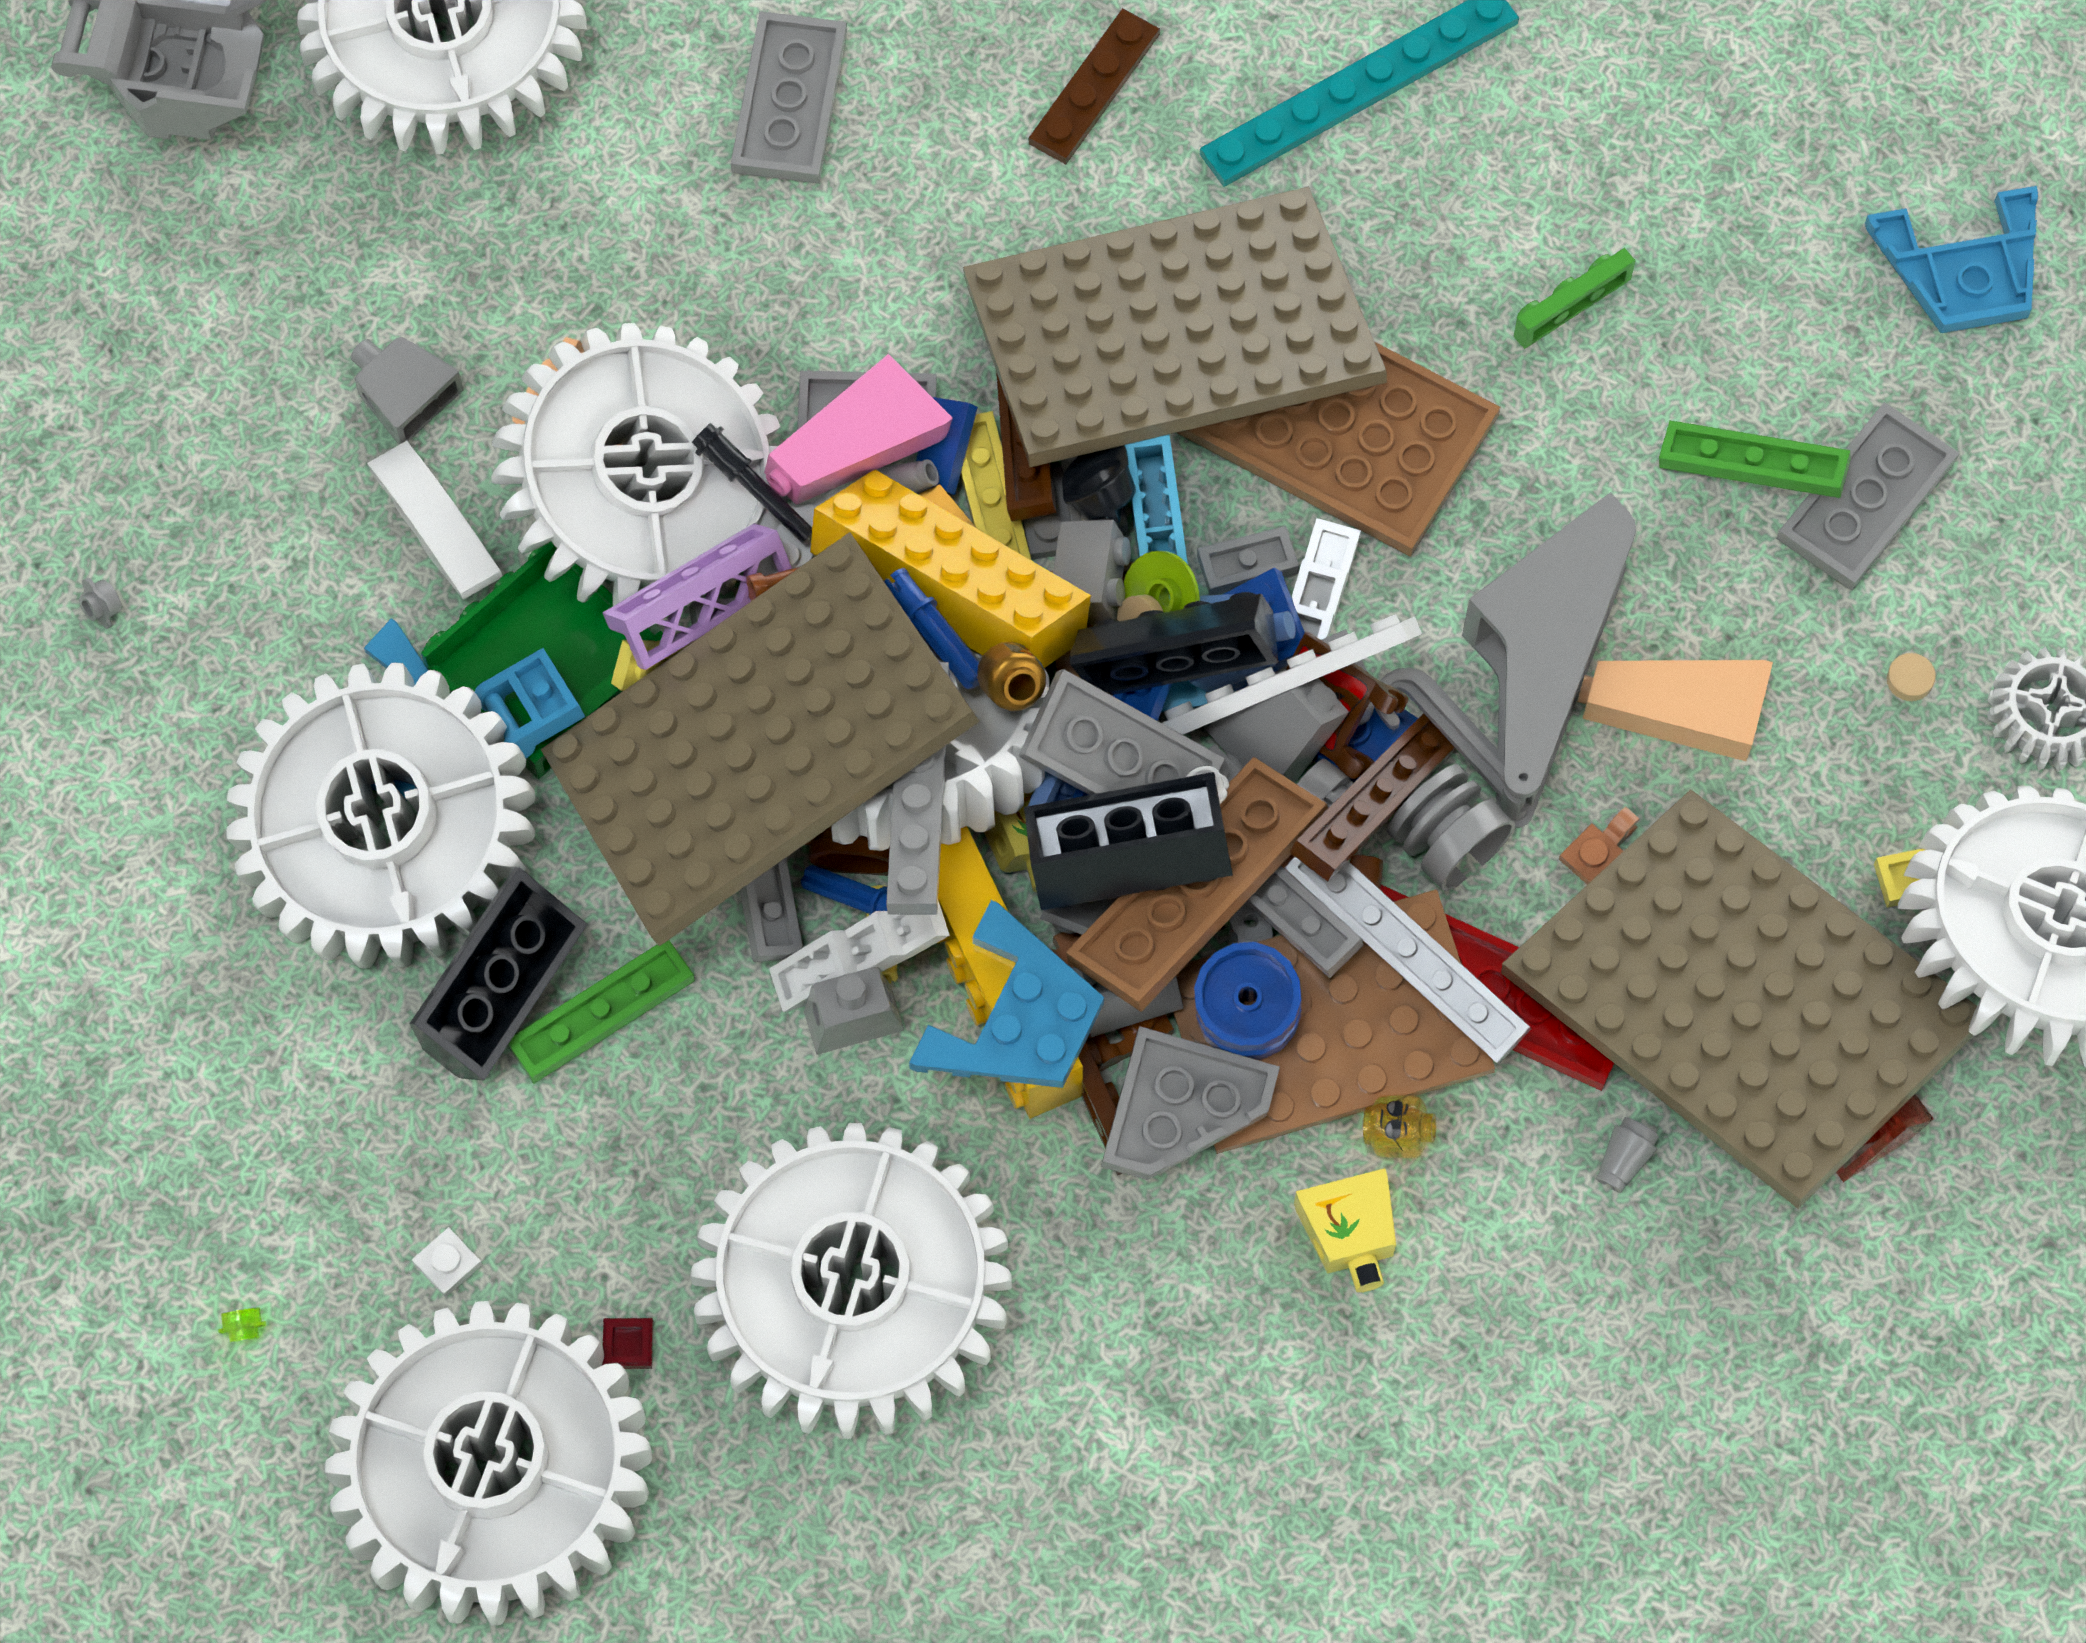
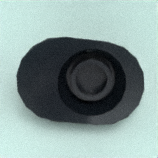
[1062,445,1136,524]

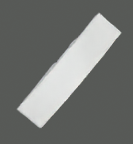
[367,440,503,600]
[1274,518,1361,675]
[769,901,950,1013]

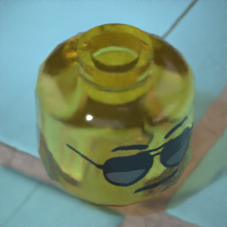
[1363,1095,1436,1159]

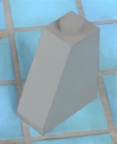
[1205,678,1349,782]

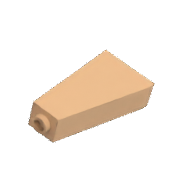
[1577,660,1773,761]

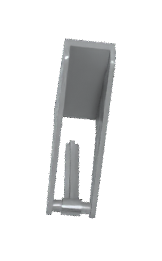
[1375,492,1636,828]

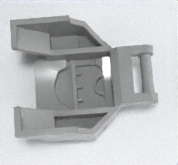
[51,0,268,140]

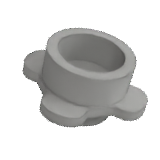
[79,578,121,629]

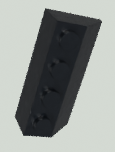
[1069,592,1279,695]
[1024,772,1233,910]
[409,867,588,1081]

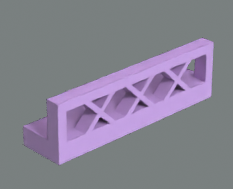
[603,523,792,670]

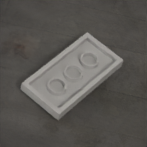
[731,11,847,184]
[1776,402,1959,591]
[1018,669,1225,795]

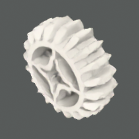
[1987,646,2086,772]

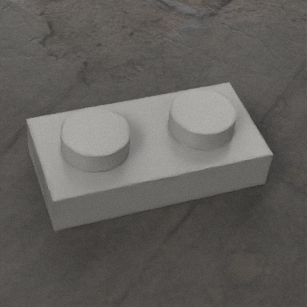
[1197,526,1299,595]

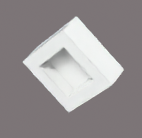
[412,1227,482,1298]

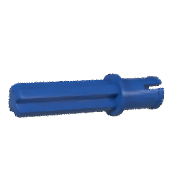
[884,568,980,690]
[801,865,887,915]

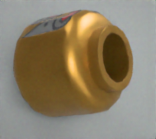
[977,642,1046,711]

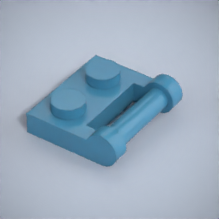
[475,648,585,758]

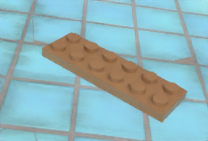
[1066,757,1328,1012]

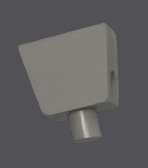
[351,337,463,444]
[804,967,904,1055]

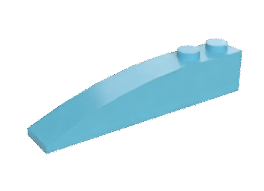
[1124,434,1207,713]

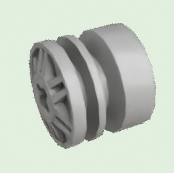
[1387,764,1515,891]

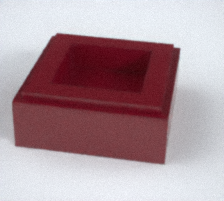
[602,1318,654,1369]

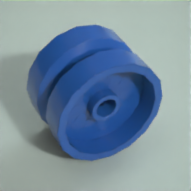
[1194,942,1301,1060]

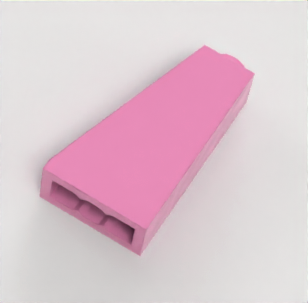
[764,354,953,505]

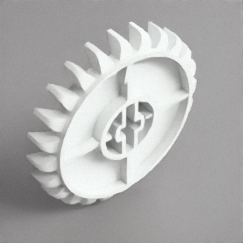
[297,0,587,154]
[491,323,788,609]
[1898,786,2086,1068]
[690,1123,1012,1439]

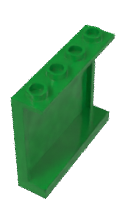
[421,541,663,780]

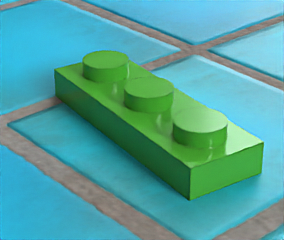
[1513,247,1636,349]

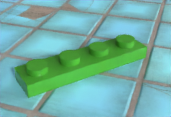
[1659,420,1851,498]
[507,940,695,1084]

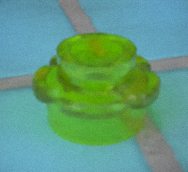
[218,1307,266,1343]

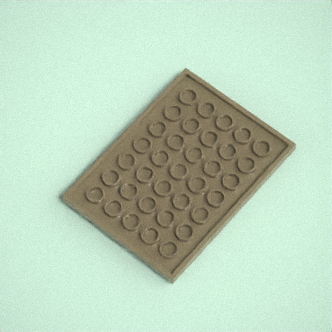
[963,186,1387,467]
[541,532,980,946]
[1501,789,1977,1209]

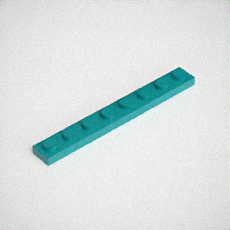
[1200,0,1519,187]

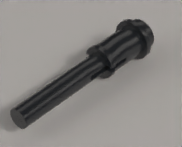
[692,423,812,543]

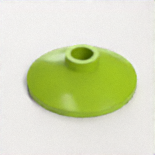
[1124,551,1200,612]

